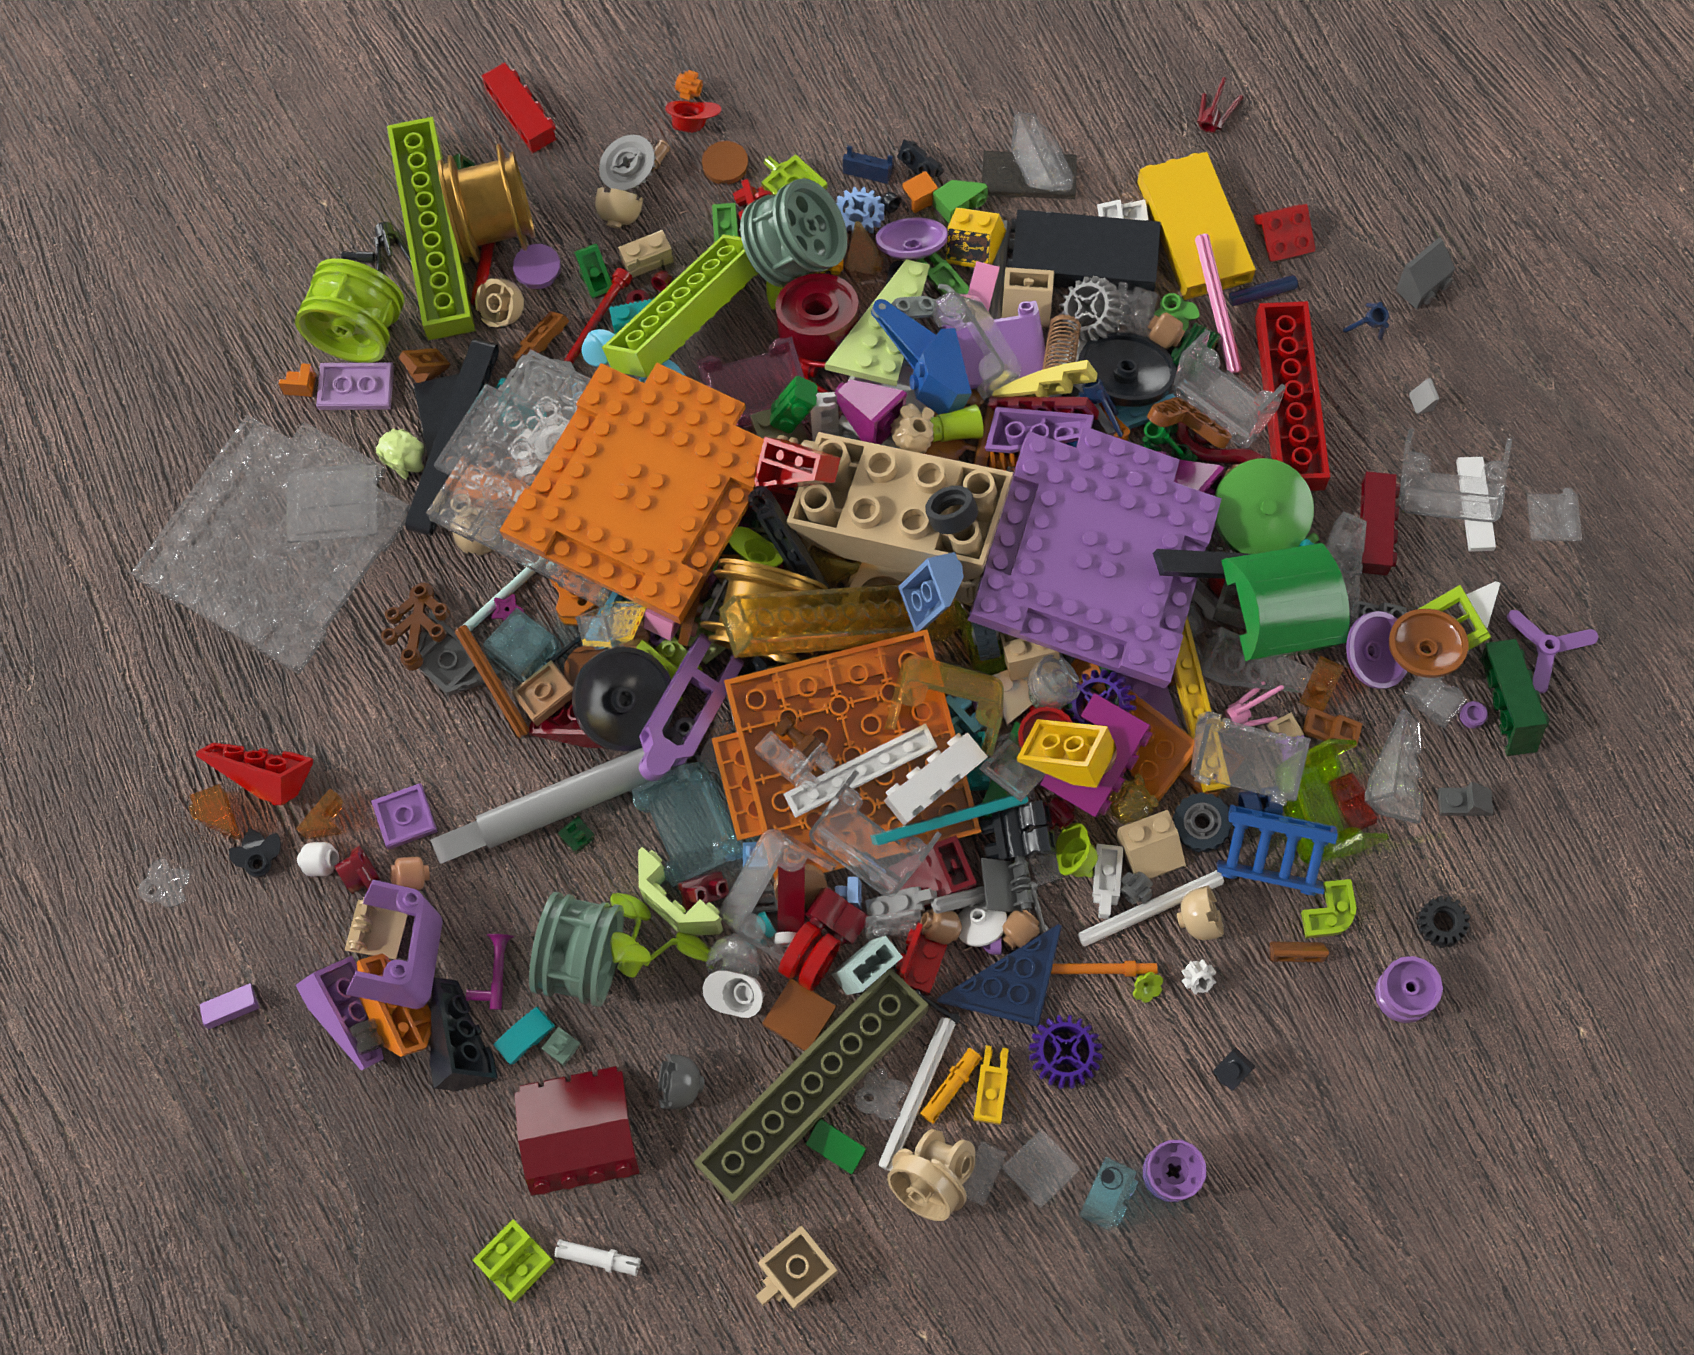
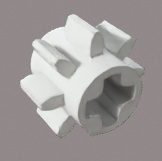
[1182,959,1216,994]

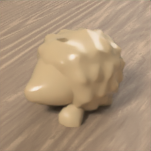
[891,404,934,453]

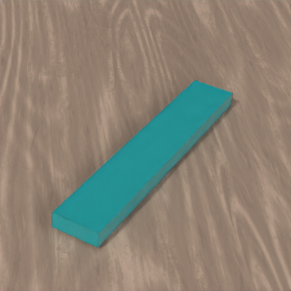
[870,792,1028,846]

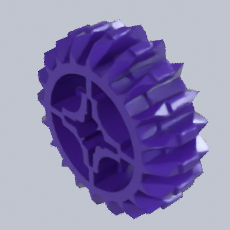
[1066,669,1137,725]
[1029,1015,1103,1089]

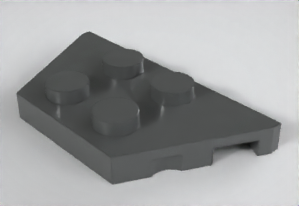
[418,611,501,696]

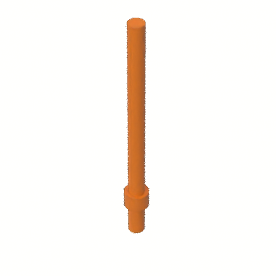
[1051,961,1158,977]

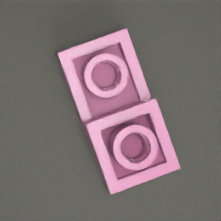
[964,261,1000,314]

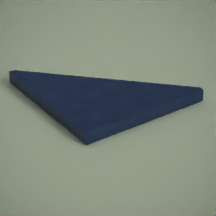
[937,924,1062,1027]

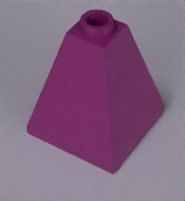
[835,379,907,445]
[1175,460,1225,496]

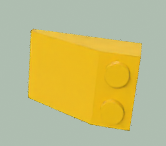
[1016,719,1116,788]

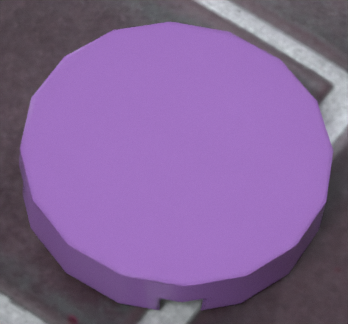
[513,244,561,289]

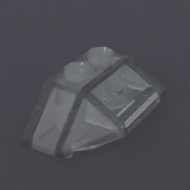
[1011,112,1074,192]

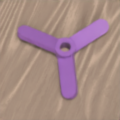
[1507,610,1598,694]

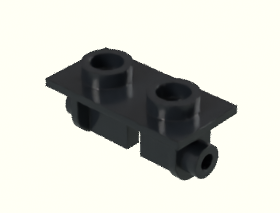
[897,139,944,180]

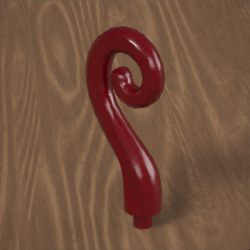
[1175,414,1265,465]

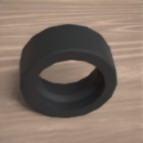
[925,486,978,534]

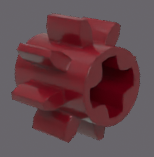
[1048,797,1076,830]

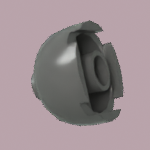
[658,1054,704,1109]

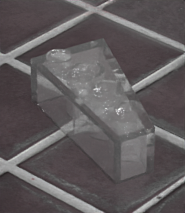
[1325,511,1367,627]

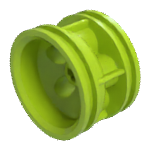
[295,258,405,363]

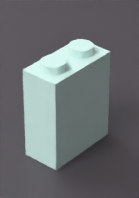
[831,936,902,995]

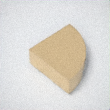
[1268,712,1304,739]

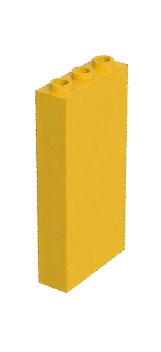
[1137,152,1256,300]

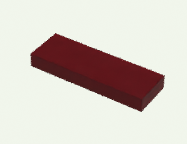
[777,862,805,933]

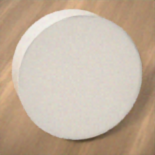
[775,932,797,947]

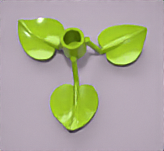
[610,893,715,977]

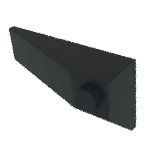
[430,977,498,1091]

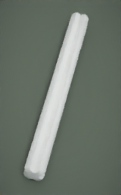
[1078,870,1224,946]
[879,1017,955,1171]

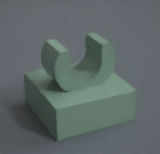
[541,1027,581,1066]

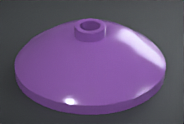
[876,218,948,260]
[1346,611,1407,689]

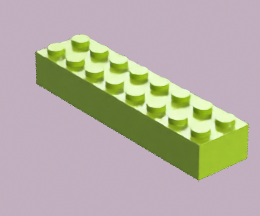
[602,235,759,378]

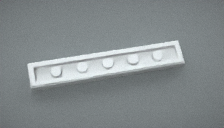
[784,723,937,818]

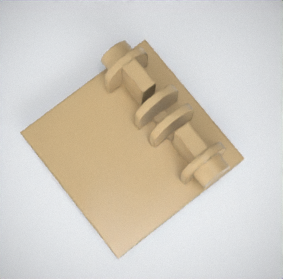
[345,897,408,960]

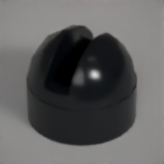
[881,192,901,213]

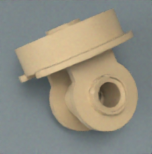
[887,1129,975,1221]

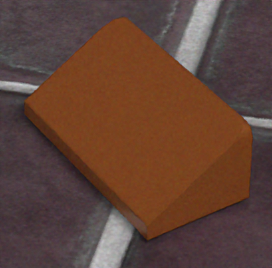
[1270,941,1329,963]

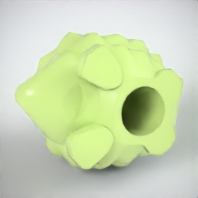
[376,429,424,479]

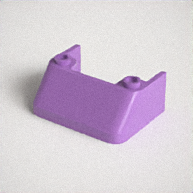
[346,880,442,1009]

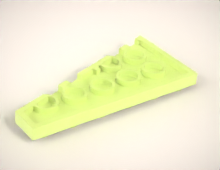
[825,259,930,387]

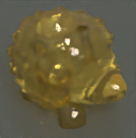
[1109,773,1159,825]

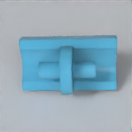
[946,692,988,737]

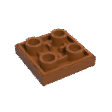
[762,979,837,1051]

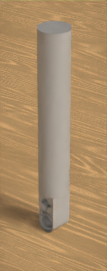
[430,747,672,864]

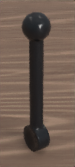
[543,632,586,666]
[913,988,960,1025]

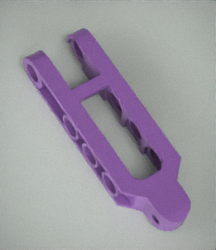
[639,632,744,781]

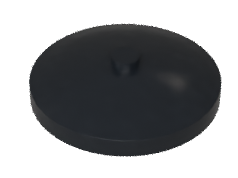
[1078,332,1176,407]
[572,647,674,751]

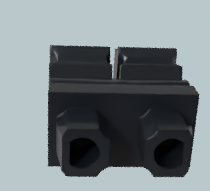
[980,800,1057,861]

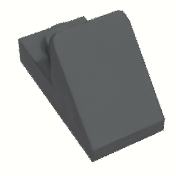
[1437,782,1493,816]

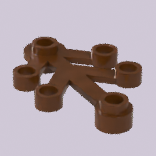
[381,583,450,671]

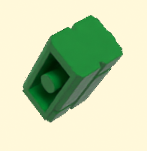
[770,376,818,434]

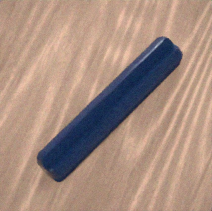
[1228,275,1298,306]

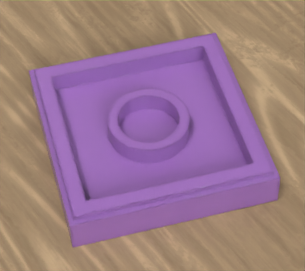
[371,783,438,850]

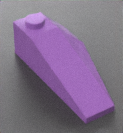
[985,407,1094,453]

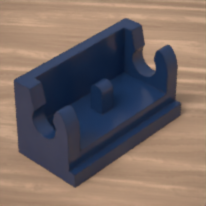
[842,145,894,184]

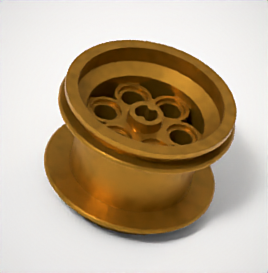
[437,144,535,263]
[700,558,828,664]

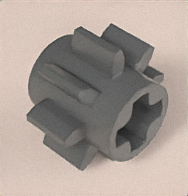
[1120,871,1153,904]

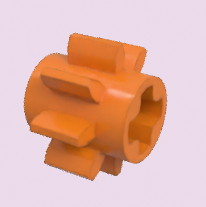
[675,70,703,101]

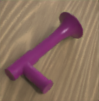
[466,934,514,1010]

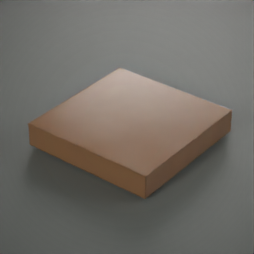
[511,660,573,726]

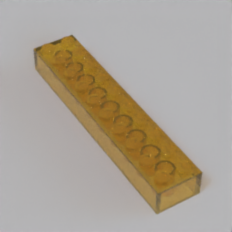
[719,585,961,658]

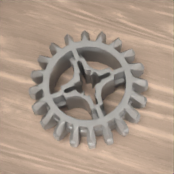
[1059,276,1124,342]

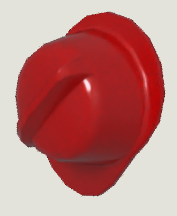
[665,101,721,133]

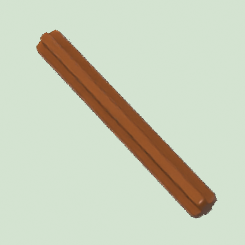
[455,625,529,738]

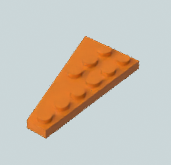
[1068,658,1202,807]

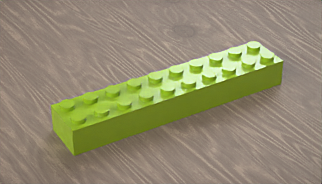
[387,117,476,341]

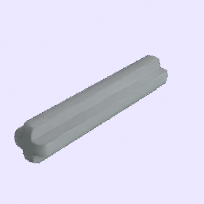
[931,886,986,914]

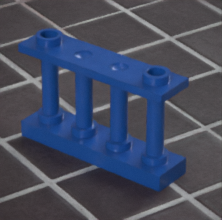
[1217,805,1338,896]

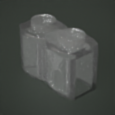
[1403,676,1466,728]

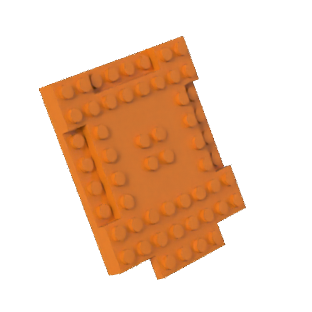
[499,363,764,624]
[712,629,981,881]

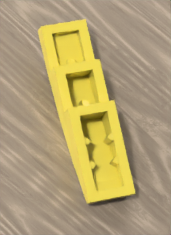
[993,360,1098,397]

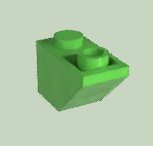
[933,180,988,223]

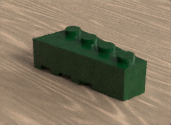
[1481,639,1549,756]

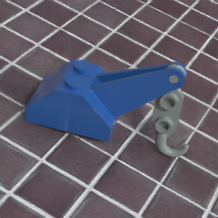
[871,284,972,414]

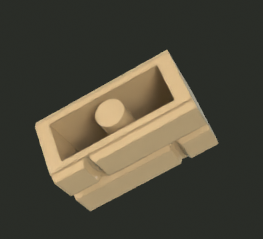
[618,230,674,278]

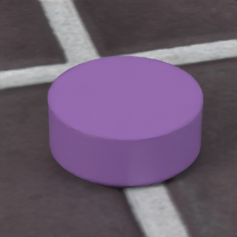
[1460,701,1488,729]

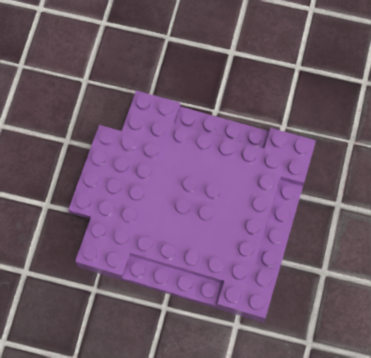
[968,426,1221,689]

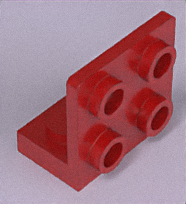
[1253,204,1316,262]
[896,923,948,995]

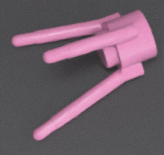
[1224,682,1284,731]

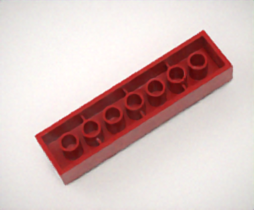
[1255,301,1330,491]

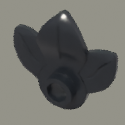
[229,828,281,878]

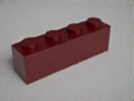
[1357,471,1400,576]

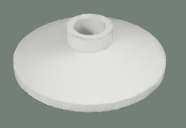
[958,901,1007,947]

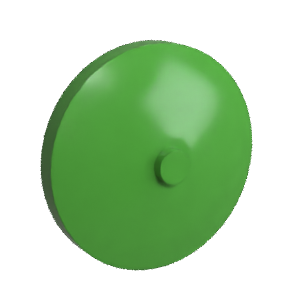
[1215,458,1314,554]

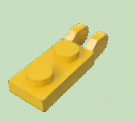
[973,1045,1009,1125]

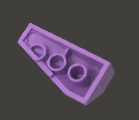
[296,956,384,1070]

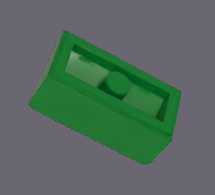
[805,1119,867,1175]

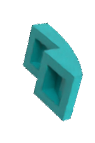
[493,1006,555,1065]

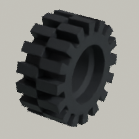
[1417,896,1470,948]

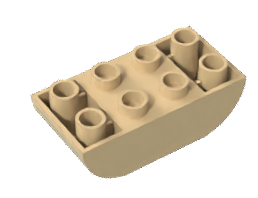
[787,432,1013,581]

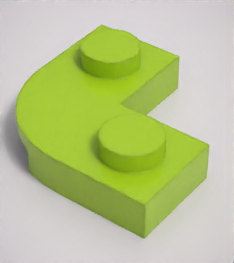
[1301,879,1356,939]

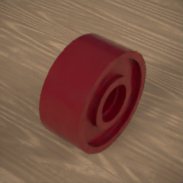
[776,273,860,360]

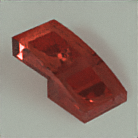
[1328,772,1378,833]

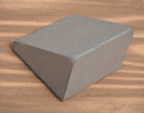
[1409,378,1439,414]

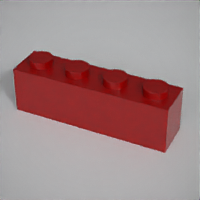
[481,63,556,153]

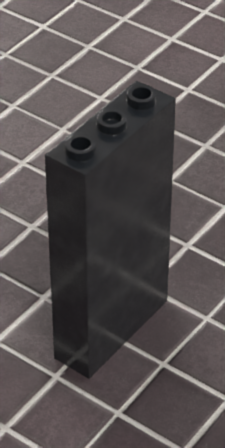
[1007,209,1161,296]

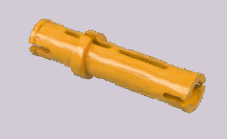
[920,1048,983,1124]

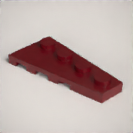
[988,397,1099,420]

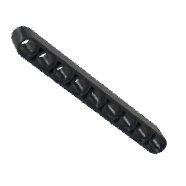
[406,338,499,536]

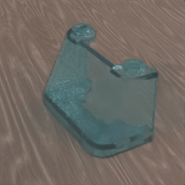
[631,762,743,887]

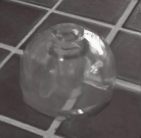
[1027,655,1080,708]
[706,934,760,978]

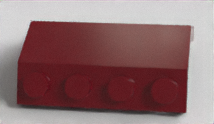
[514,1066,640,1196]

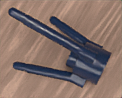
[1343,302,1389,340]
[1079,378,1123,437]

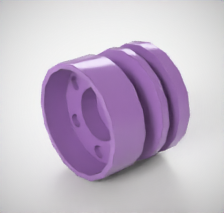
[1143,1140,1206,1202]

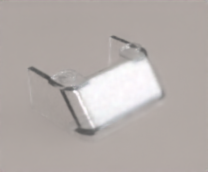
[1172,329,1286,448]
[1399,428,1513,522]
[809,770,942,897]
[720,829,838,961]

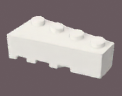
[884,732,987,825]

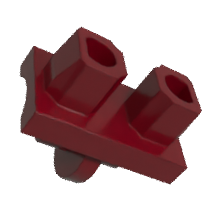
[678,871,729,910]

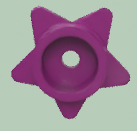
[492,594,524,626]

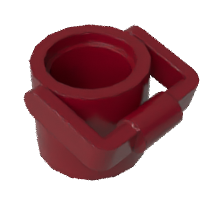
[334,846,382,894]

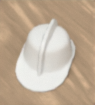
[703,971,765,1018]

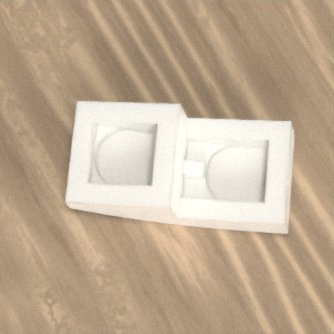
[1097,200,1149,221]

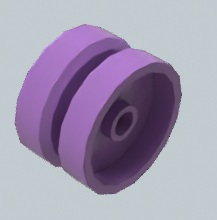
[1375,956,1443,1023]

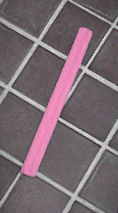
[1195,234,1242,374]

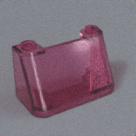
[697,337,804,428]

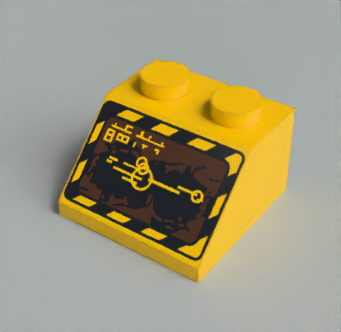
[946,208,1007,268]

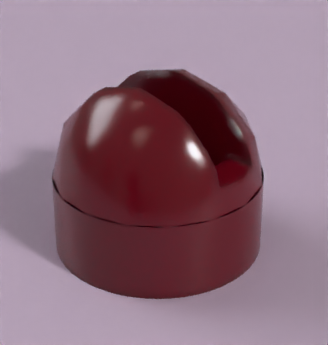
[651,271,672,292]

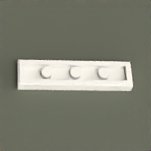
[1456,457,1496,552]

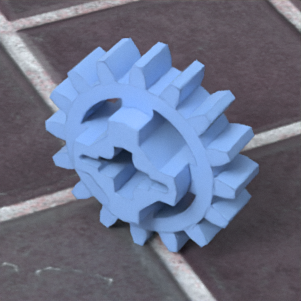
[836,187,884,237]

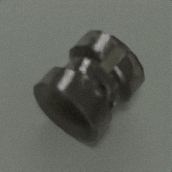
[349,1018,385,1055]

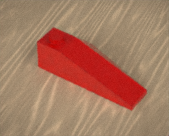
[196,743,313,805]

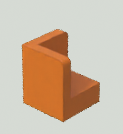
[903,171,938,213]
[278,363,317,397]

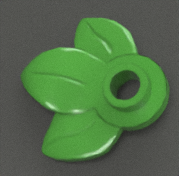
[1152,293,1200,331]

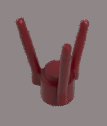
[1197,77,1243,133]

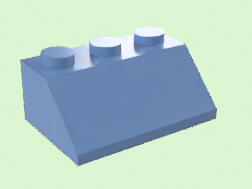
[898,552,964,632]

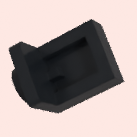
[1212,1047,1256,1091]

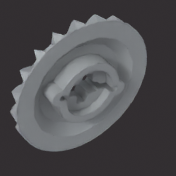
[599,135,656,192]

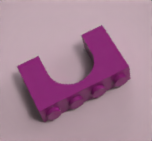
[1040,693,1152,818]

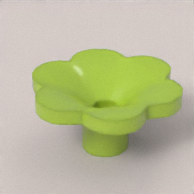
[1133,972,1163,1003]

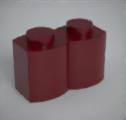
[805,888,869,946]

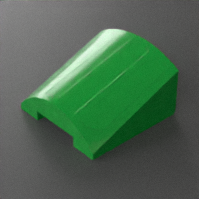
[1221,543,1350,661]

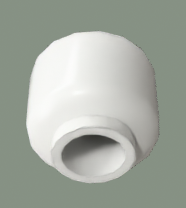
[297,842,339,877]

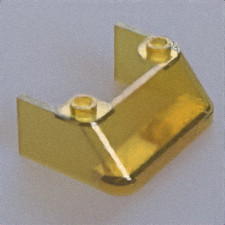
[885,655,1004,756]

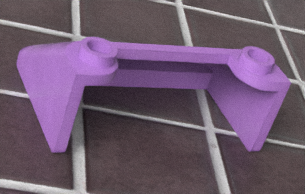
[940,301,1048,389]

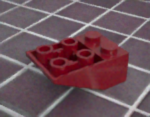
[882,835,976,912]

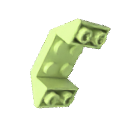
[638,847,723,935]

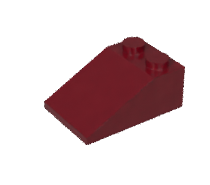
[528,699,604,748]

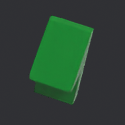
[574,244,612,298]

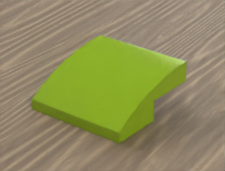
[473,1219,554,1303]

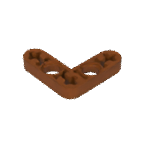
[1147,397,1232,449]

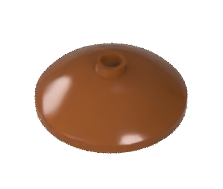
[1389,609,1469,678]

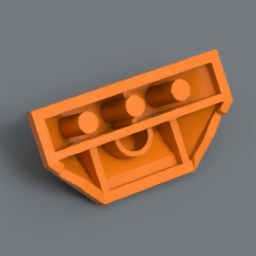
[357,953,431,1057]

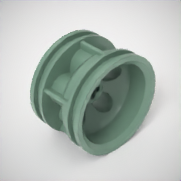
[740,178,847,288]
[529,891,624,1007]

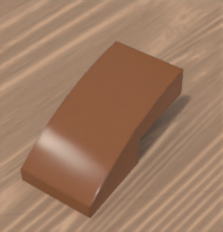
[1302,708,1363,748]

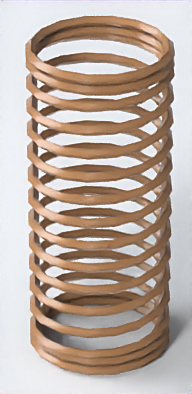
[1042,315,1081,370]

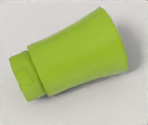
[929,404,983,442]

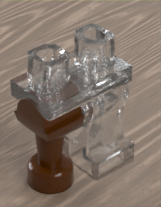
[755,715,836,792]

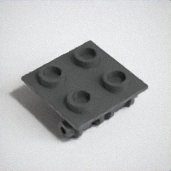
[981,857,1034,913]

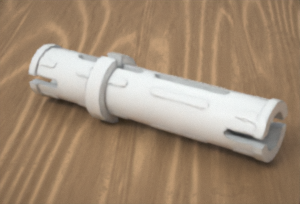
[555,1239,641,1276]

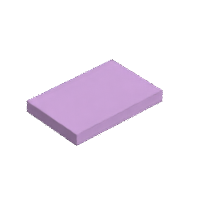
[316,362,394,410]

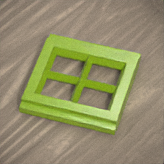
[1419,585,1492,654]

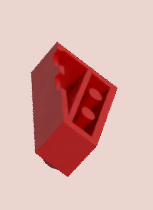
[754,437,841,489]

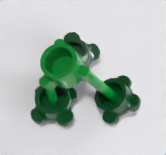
[1140,421,1197,462]

